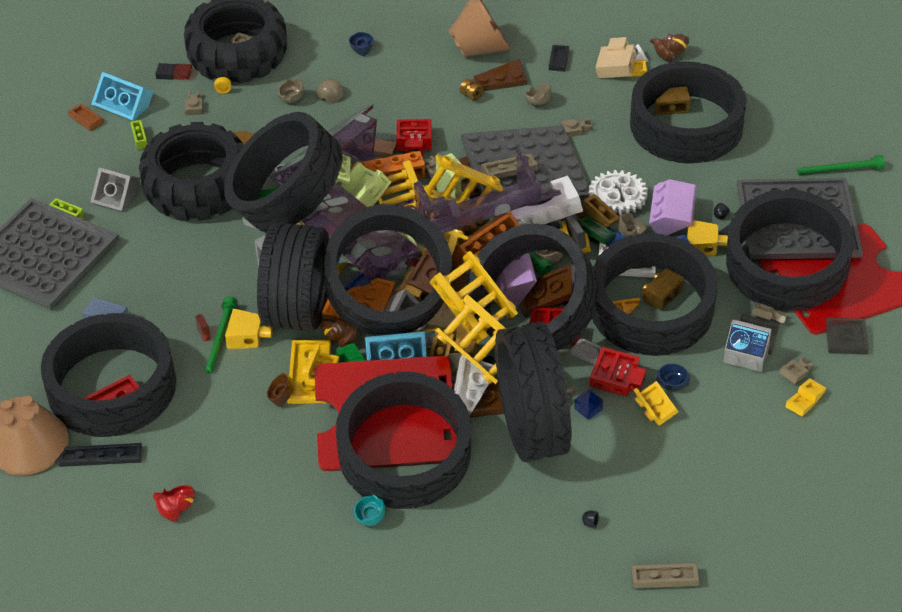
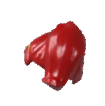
[153,485,195,522]

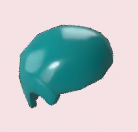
[354,494,386,526]

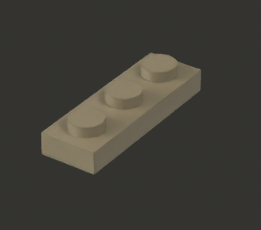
[481,153,538,178]
[631,563,699,588]

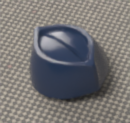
[349,32,374,57]
[656,364,690,391]

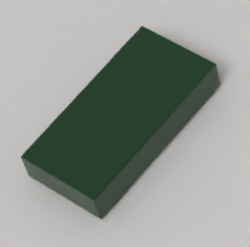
[577,216,617,245]

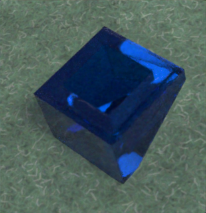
[574,389,603,420]

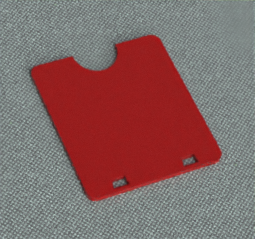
[759,224,902,335]
[314,356,457,471]

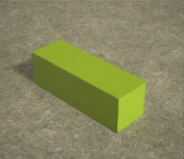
[130,120,147,151]
[49,198,85,219]

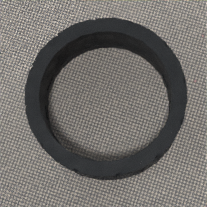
[630,61,747,164]
[224,112,343,233]
[726,190,854,311]
[324,204,452,336]
[466,224,599,351]
[592,233,718,356]
[41,313,176,437]
[495,322,572,462]
[336,372,471,509]

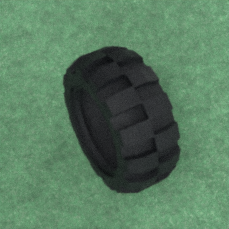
[183,0,287,83]
[138,122,244,221]

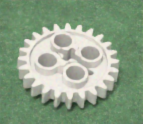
[589,170,648,216]

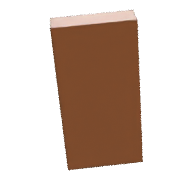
[68,104,104,131]

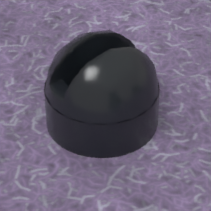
[714,203,730,219]
[582,510,599,528]

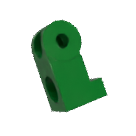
[336,343,366,363]

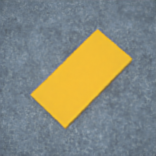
[287,340,331,404]

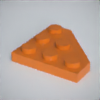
[322,278,396,321]

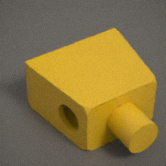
[687,220,728,257]
[225,309,273,349]

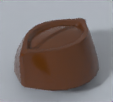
[267,373,294,407]

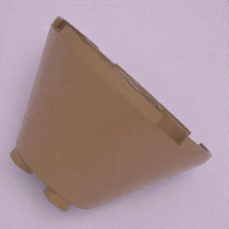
[448,0,511,58]
[0,395,69,476]

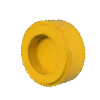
[214,77,231,94]

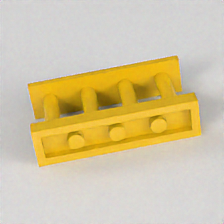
[415,154,503,224]
[378,160,430,215]
[430,251,518,345]
[435,294,506,384]

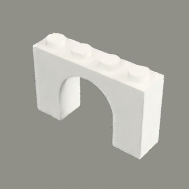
[499,176,583,226]

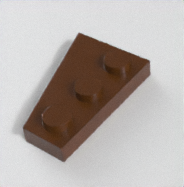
[473,59,527,91]

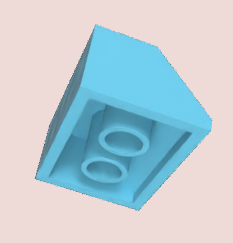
[91,72,154,121]
[365,332,427,361]

